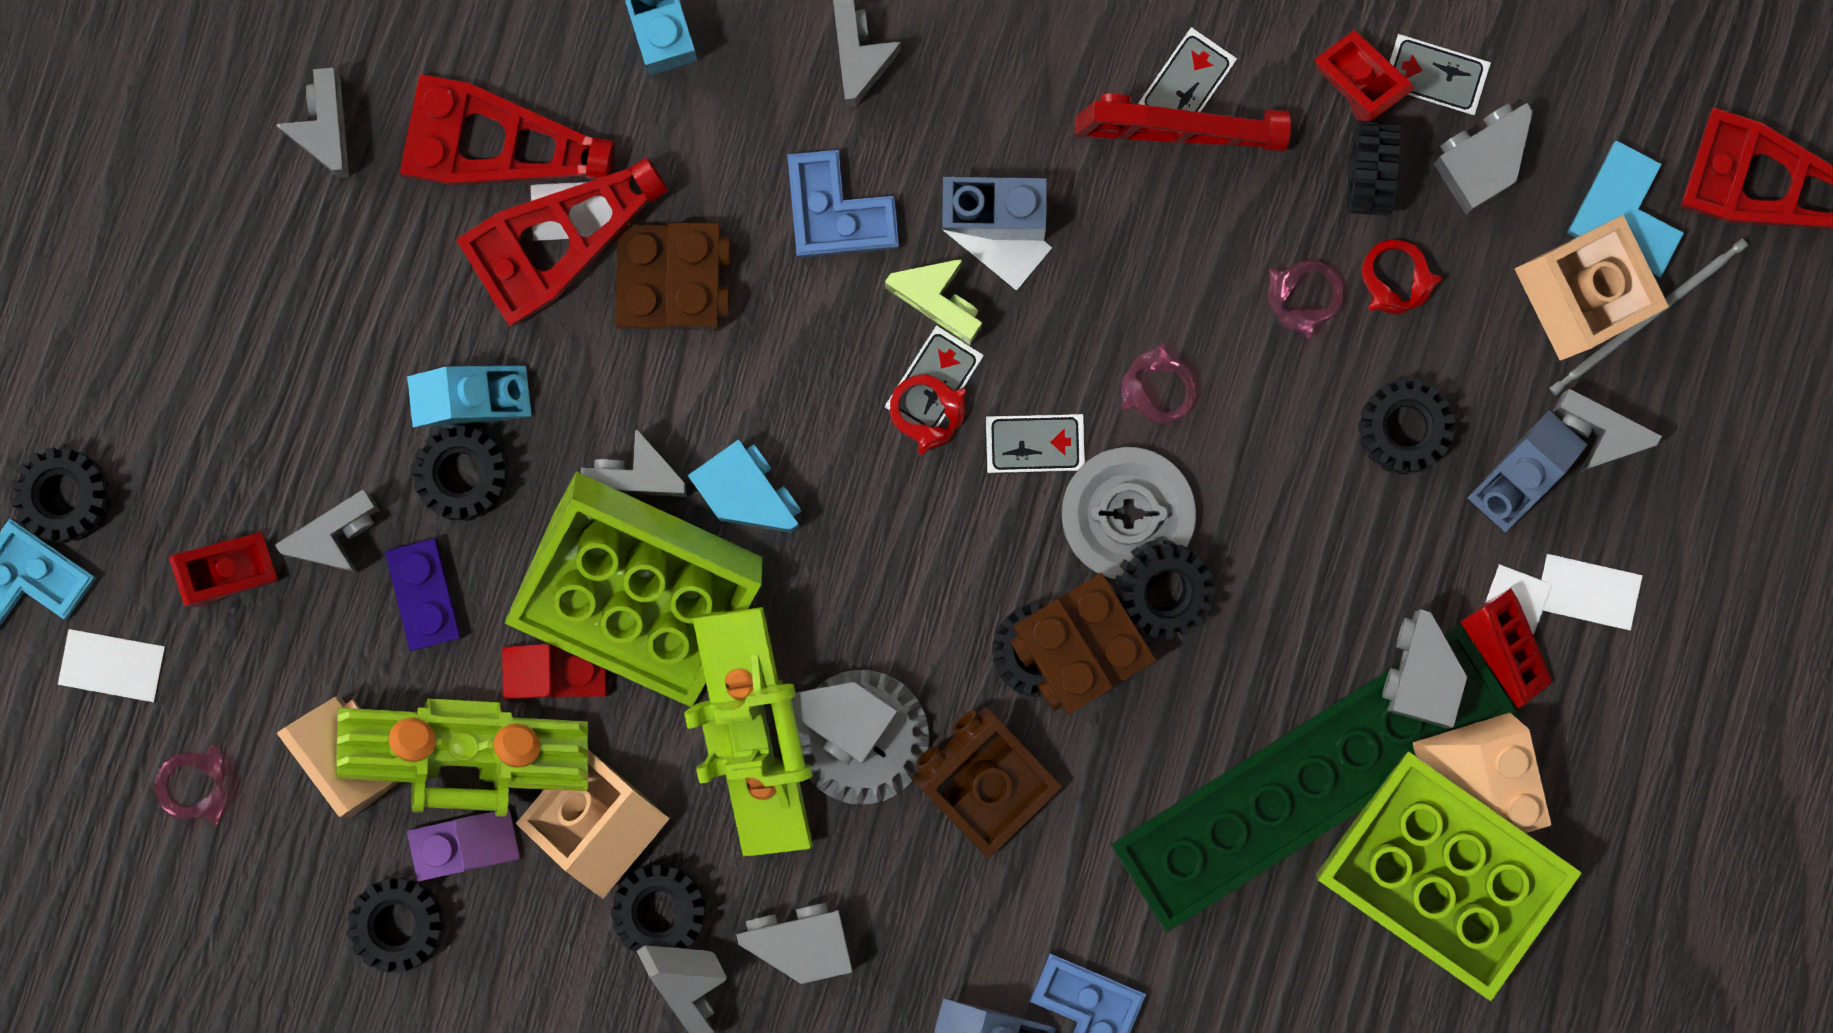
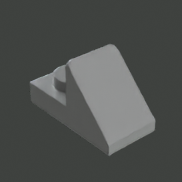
[833,0,901,108]
[277,67,349,178]
[1553,389,1662,472]
[581,429,687,497]
[275,489,380,573]
[637,945,727,1033]

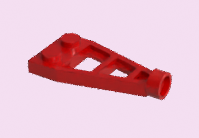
[400,74,615,186]
[1074,94,1291,152]
[1680,108,1833,230]
[456,157,669,327]

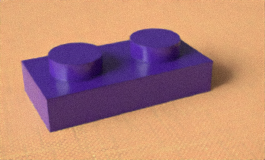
[385,538,462,652]

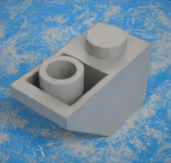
[1434,103,1533,216]
[1382,609,1467,728]
[792,681,899,765]
[736,903,853,984]

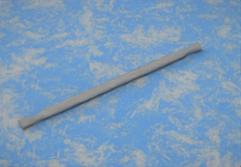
[1549,238,1748,396]

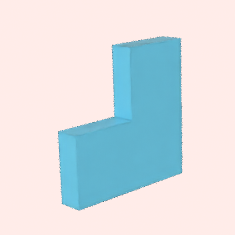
[1567,141,1684,280]
[0,519,97,626]

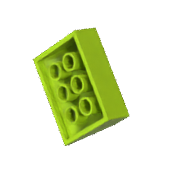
[505,471,763,707]
[1316,751,1582,1001]

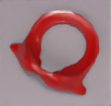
[1361,239,1442,315]
[889,374,967,455]

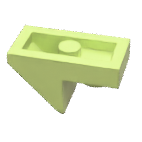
[885,260,982,345]

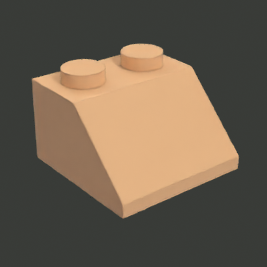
[1515,215,1669,360]
[277,697,400,818]
[1413,713,1551,833]
[516,749,670,899]

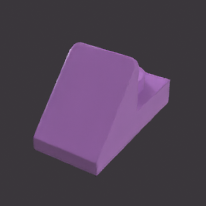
[407,809,521,882]

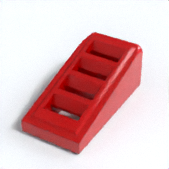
[1460,588,1552,708]

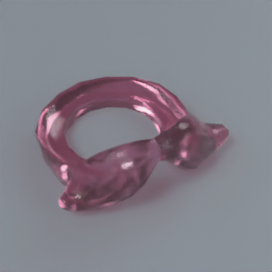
[1268,259,1343,339]
[1121,342,1196,424]
[154,744,226,825]

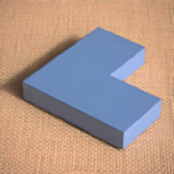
[787,150,899,258]
[1030,953,1146,1033]

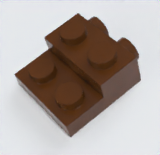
[615,223,730,331]
[1010,572,1156,716]
[911,707,1062,859]

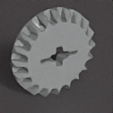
[1061,447,1196,579]
[798,670,929,805]

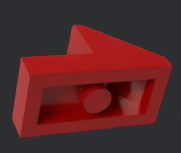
[1314,30,1414,121]
[168,532,278,607]
[502,644,607,699]

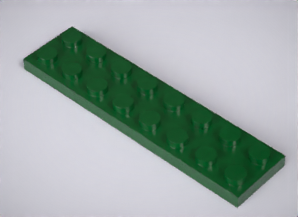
[1110,625,1517,933]

